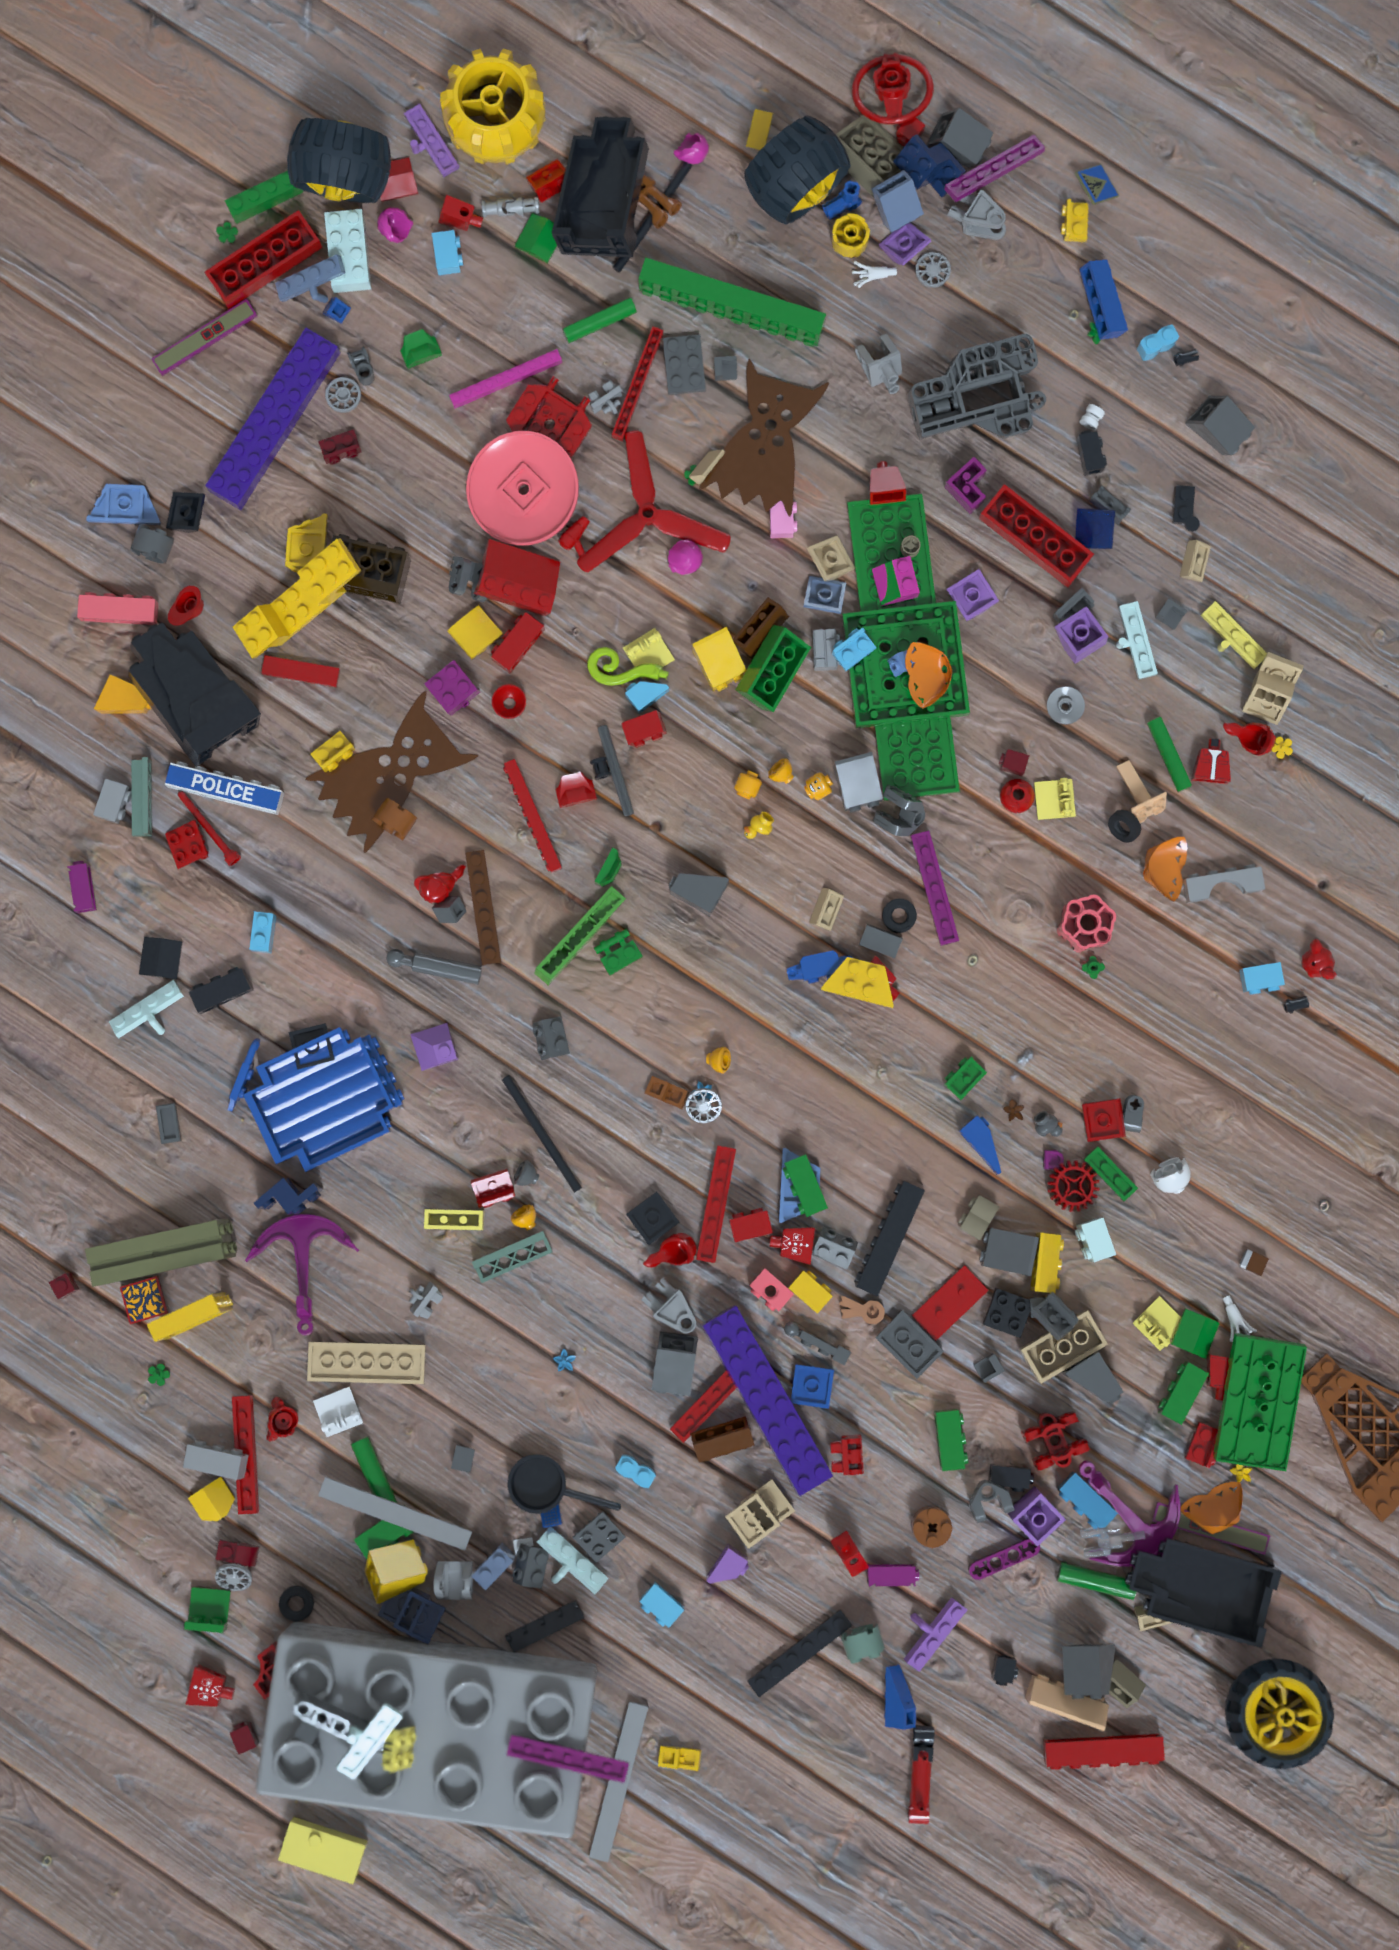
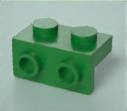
[944,1056,987,1101]

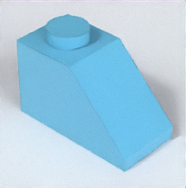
[625,681,669,714]

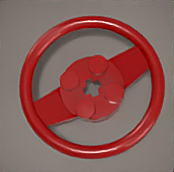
[851,53,934,125]

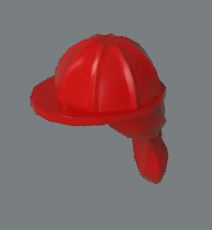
[1223,722,1276,756]
[414,865,466,904]
[643,1233,697,1268]

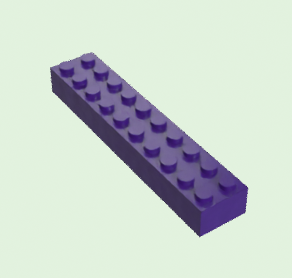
[205,328,341,511]
[701,1305,833,1496]

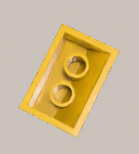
[1030,1232,1064,1293]

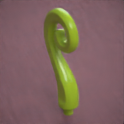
[587,647,669,686]

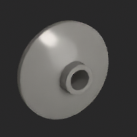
[1047,687,1085,725]

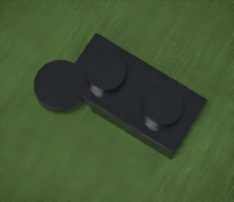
[1172,485,1200,532]

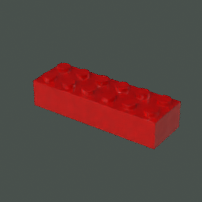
[204,210,322,310]
[979,484,1094,588]

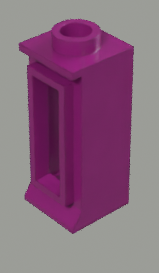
[67,861,97,913]
[867,1564,919,1587]

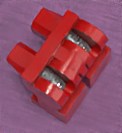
[830,1434,864,1475]

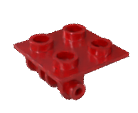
[165,820,209,869]

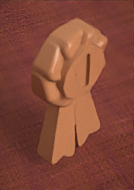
[839,1296,885,1324]

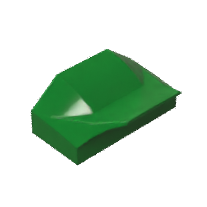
[400,329,442,369]
[595,848,622,887]

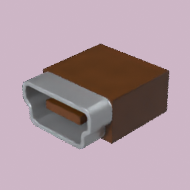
[1239,1249,1269,1276]

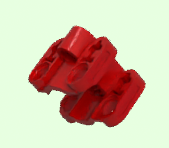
[1021,1411,1090,1471]

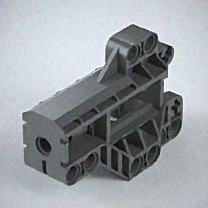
[907,334,1046,439]

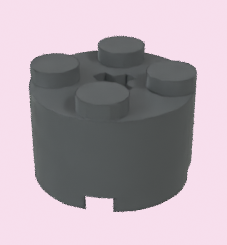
[130,524,174,564]

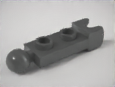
[784,1321,851,1366]

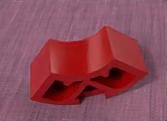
[253,1641,277,1700]

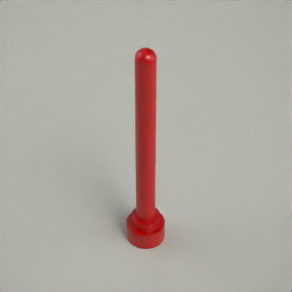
[177,791,241,867]

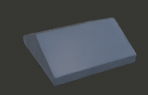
[804,576,846,614]

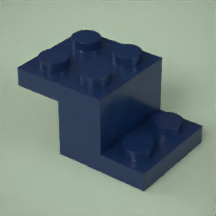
[893,135,966,198]
[253,1178,323,1215]
[378,1588,446,1644]

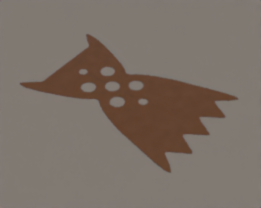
[699,359,829,517]
[305,691,478,853]

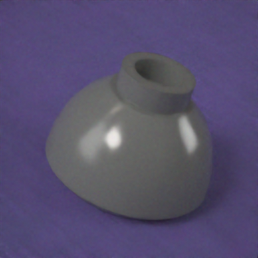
[514,1160,539,1186]

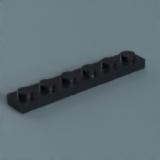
[747,1609,852,1697]

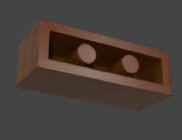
[733,597,789,660]
[690,1416,755,1463]

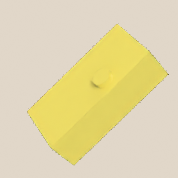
[278,1817,368,1884]

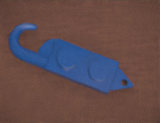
[228,1038,260,1112]

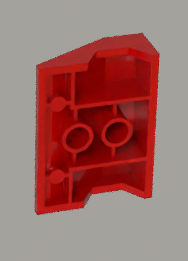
[474,539,560,616]

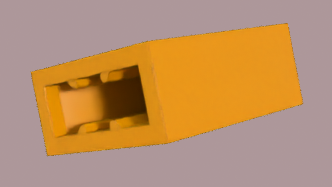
[94,675,152,714]

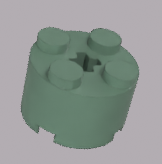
[841,1624,885,1664]

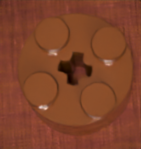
[371,797,417,841]
[912,1506,953,1548]

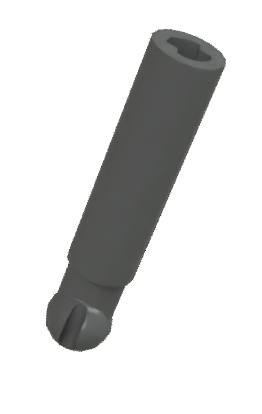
[386,949,482,985]

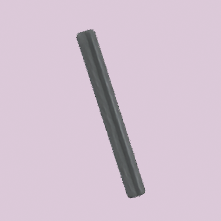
[598,725,634,816]

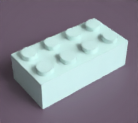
[324,209,371,293]

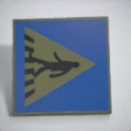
[1075,164,1119,205]

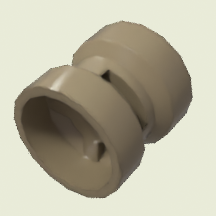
[900,535,921,558]

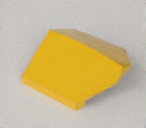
[188,1477,235,1521]

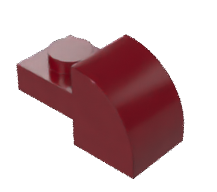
[215,1540,260,1567]

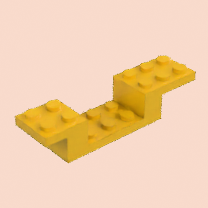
[232,539,361,659]

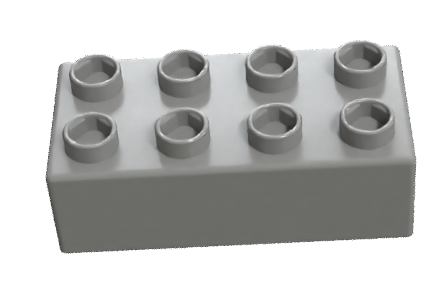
[256,1622,598,1838]

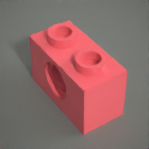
[749,1268,794,1311]

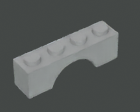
[1183,864,1265,903]

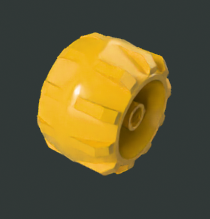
[440,48,546,165]

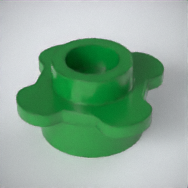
[1082,956,1105,979]

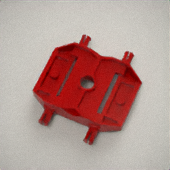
[506,376,592,459]

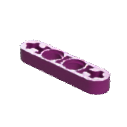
[968,1538,1040,1580]

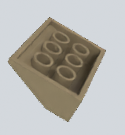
[836,115,904,197]

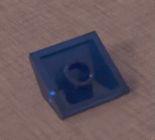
[1075,508,1116,549]

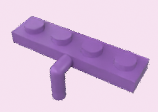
[404,104,459,178]
[903,1597,967,1672]

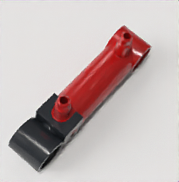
[908,1725,935,1824]

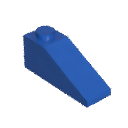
[958,1116,1001,1175]

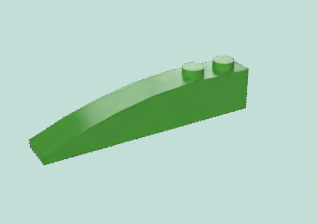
[534,886,626,986]

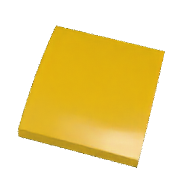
[448,605,503,660]

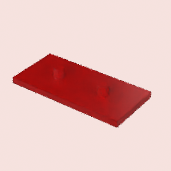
[911,1265,989,1341]

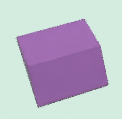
[879,223,931,266]
[947,569,999,621]

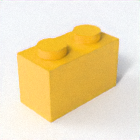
[788,1270,833,1314]

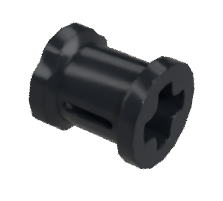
[590,756,611,780]

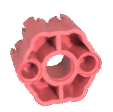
[1057,895,1116,953]

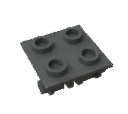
[573,1511,626,1563]

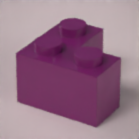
[944,457,987,514]

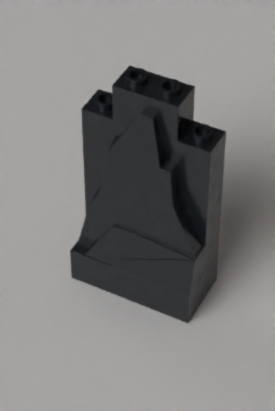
[552,116,649,257]
[128,622,261,767]
[1125,1537,1282,1648]

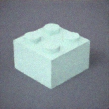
[1075,1218,1116,1262]

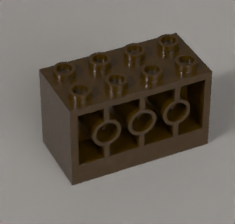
[331,534,411,604]

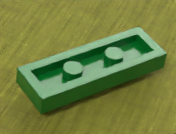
[1083,1146,1138,1202]

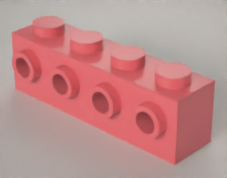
[77,592,159,625]

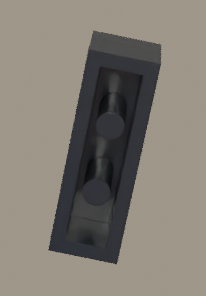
[189,967,254,1014]

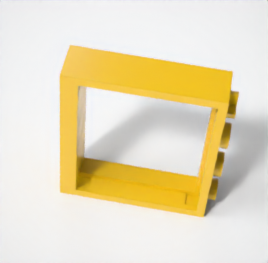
[147,1292,233,1342]

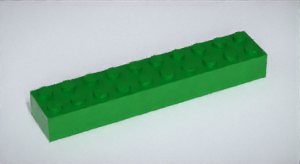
[639,257,826,347]

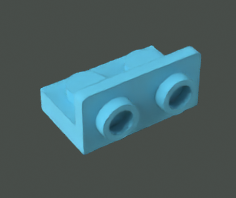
[832,628,876,671]

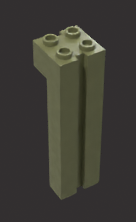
[85,1219,237,1287]

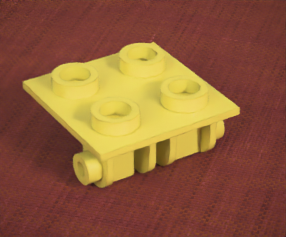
[623,628,675,679]
[1034,778,1076,820]
[1132,1296,1181,1351]
[382,1726,416,1773]

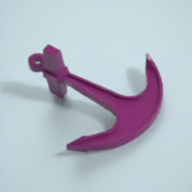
[245,1214,359,1336]
[1079,1460,1180,1567]

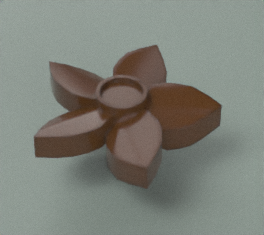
[1003,1099,1024,1121]

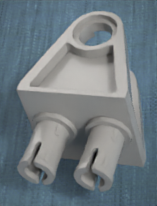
[948,190,1006,240]
[855,334,902,394]
[641,1277,696,1334]
[434,1561,473,1600]

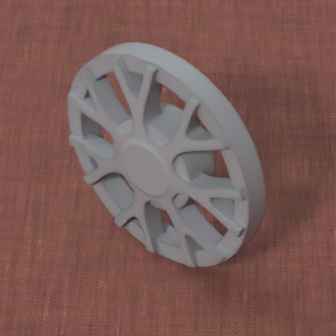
[915,252,951,288]
[325,377,361,413]
[686,1088,722,1123]
[215,1564,252,1592]

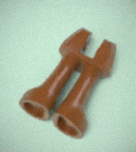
[638,174,682,229]

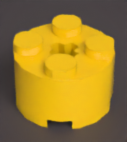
[831,213,870,258]

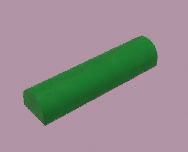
[563,298,637,344]
[1147,717,1192,793]
[350,1436,398,1503]
[1056,1562,1136,1600]

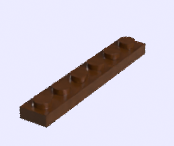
[465,850,502,966]

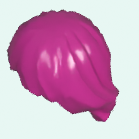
[674,133,709,164]
[377,207,413,244]
[668,540,703,575]

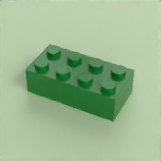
[735,625,811,712]

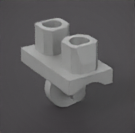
[588,381,623,415]
[409,1282,443,1319]

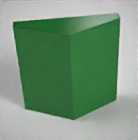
[515,214,557,264]
[1171,1309,1220,1359]

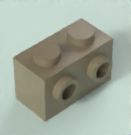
[1109,1659,1146,1708]

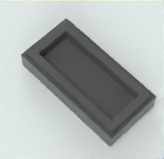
[156,1103,181,1144]

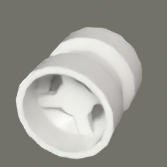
[1079,404,1105,430]

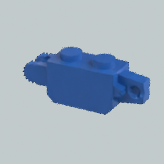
[786,950,854,984]

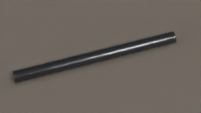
[612,162,693,273]
[502,1075,582,1193]

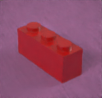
[491,612,545,674]

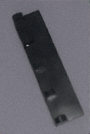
[505,1600,585,1653]

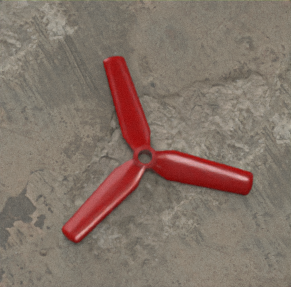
[577,430,731,573]

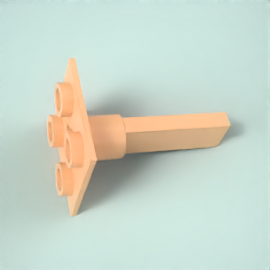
[1117,760,1167,823]

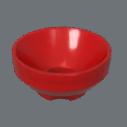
[492,684,526,719]
[1000,779,1035,814]

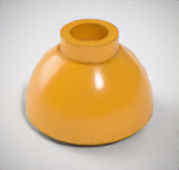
[768,758,794,784]
[706,1047,731,1074]
[510,1204,536,1231]

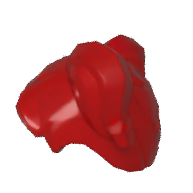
[1301,938,1337,980]
[266,1397,299,1442]

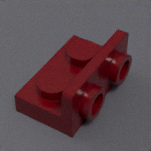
[318,429,362,465]

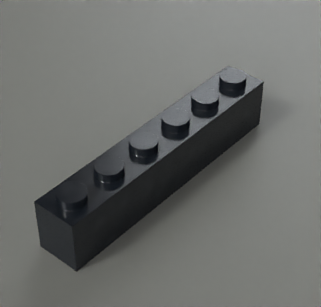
[854,1181,925,1297]

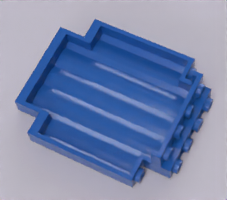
[243,1027,405,1172]

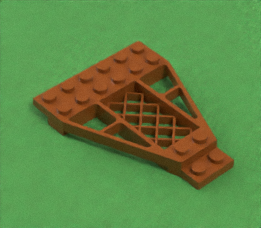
[1301,1353,1399,1522]

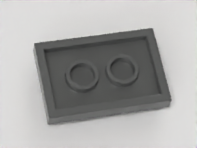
[663,335,706,395]
[875,1310,944,1379]

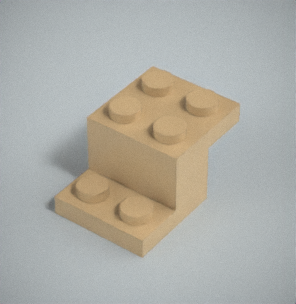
[1242,652,1304,725]
[725,1479,795,1549]

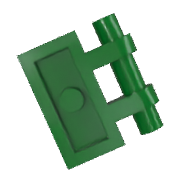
[594,929,643,976]

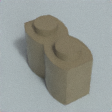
[958,1195,999,1240]

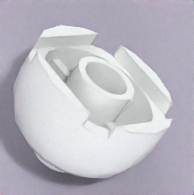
[1150,1157,1191,1194]

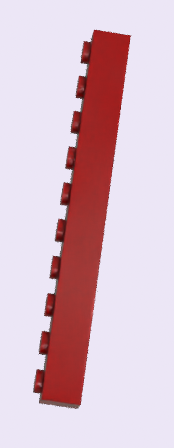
[612,326,664,441]
[503,759,562,873]

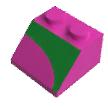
[872,556,920,606]

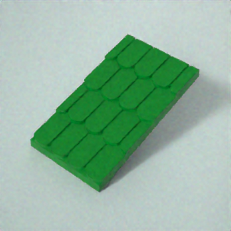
[1214,1333,1307,1472]

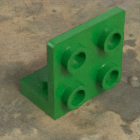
[184,1587,231,1633]

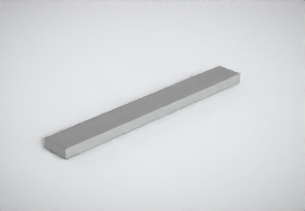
[318,1477,472,1550]
[589,1701,648,1862]

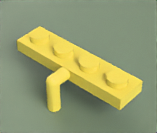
[1201,601,1267,669]

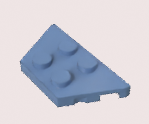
[86,484,161,525]
[779,1148,820,1223]

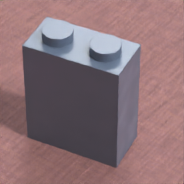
[872,170,924,233]
[472,1542,516,1590]

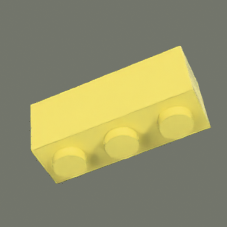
[424,1209,485,1230]

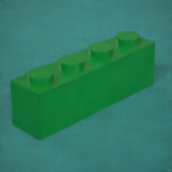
[225,170,304,225]

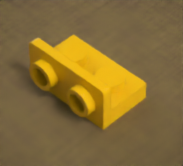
[1061,199,1088,242]
[310,731,355,773]

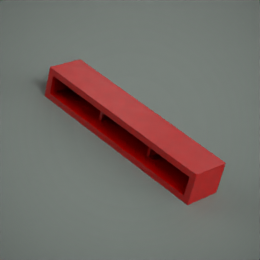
[1043,1733,1165,1770]

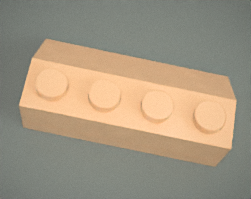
[1025,1674,1109,1731]

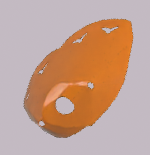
[905,642,952,708]
[1143,837,1187,902]
[1180,1482,1243,1534]

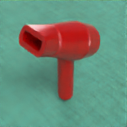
[558,516,590,558]

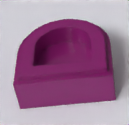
[1044,1150,1064,1170]

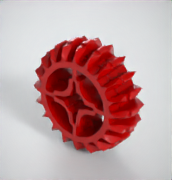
[1047,1160,1100,1212]

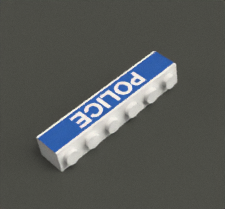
[165,761,284,815]

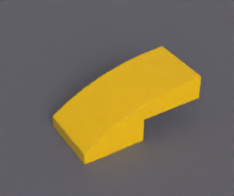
[746,109,773,150]
[658,1746,702,1771]

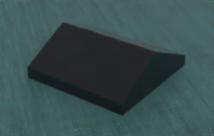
[166,492,205,533]
[139,937,183,980]
[288,1023,335,1070]

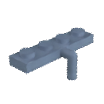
[275,254,346,303]

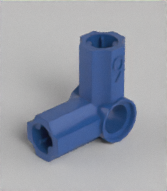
[822,180,862,220]

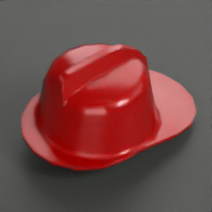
[168,585,204,626]

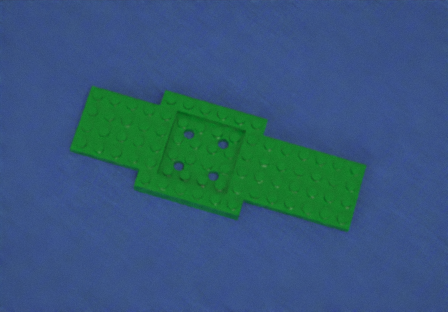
[842,494,970,801]

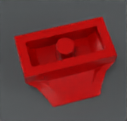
[555,772,597,808]

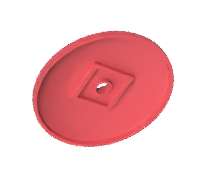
[466,431,579,546]

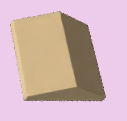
[807,535,855,581]

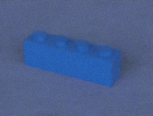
[1079,259,1128,340]

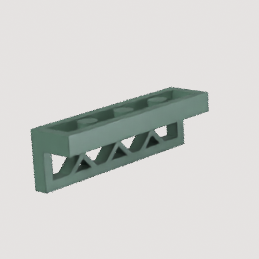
[131,757,152,837]
[472,1231,553,1283]

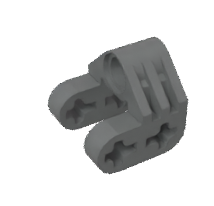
[448,556,487,602]
[873,785,926,836]
[969,1480,1014,1523]

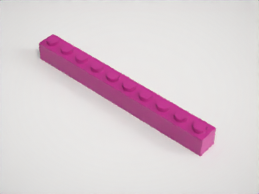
[449,349,562,409]

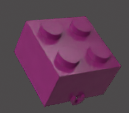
[424,660,480,716]

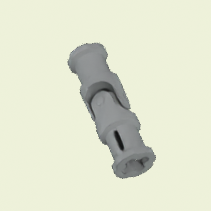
[482,196,539,218]

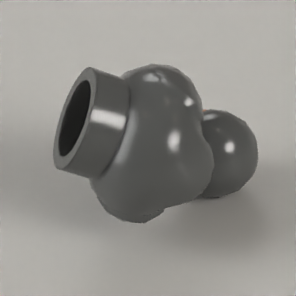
[1034,1111,1063,1137]

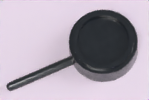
[507,1454,622,1514]

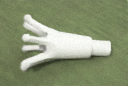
[852,260,897,288]
[1223,1296,1257,1342]

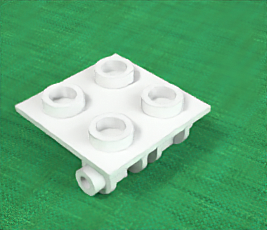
[313,1387,363,1437]

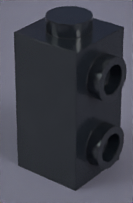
[1076,430,1107,476]
[989,1464,1034,1492]

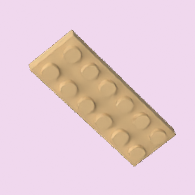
[307,1342,426,1384]

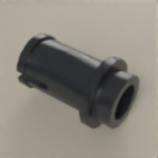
[1173,349,1199,367]
[1283,996,1309,1014]

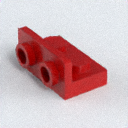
[526,159,566,203]
[1185,1422,1218,1468]

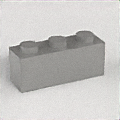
[183,1440,249,1480]

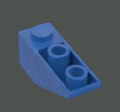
[884,1665,916,1730]

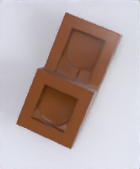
[645,1076,690,1109]

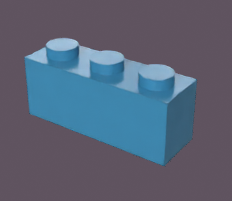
[1057,1471,1118,1530]

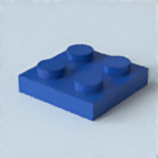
[790,1364,834,1409]

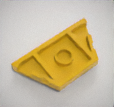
[285,513,328,574]
[821,957,894,1008]

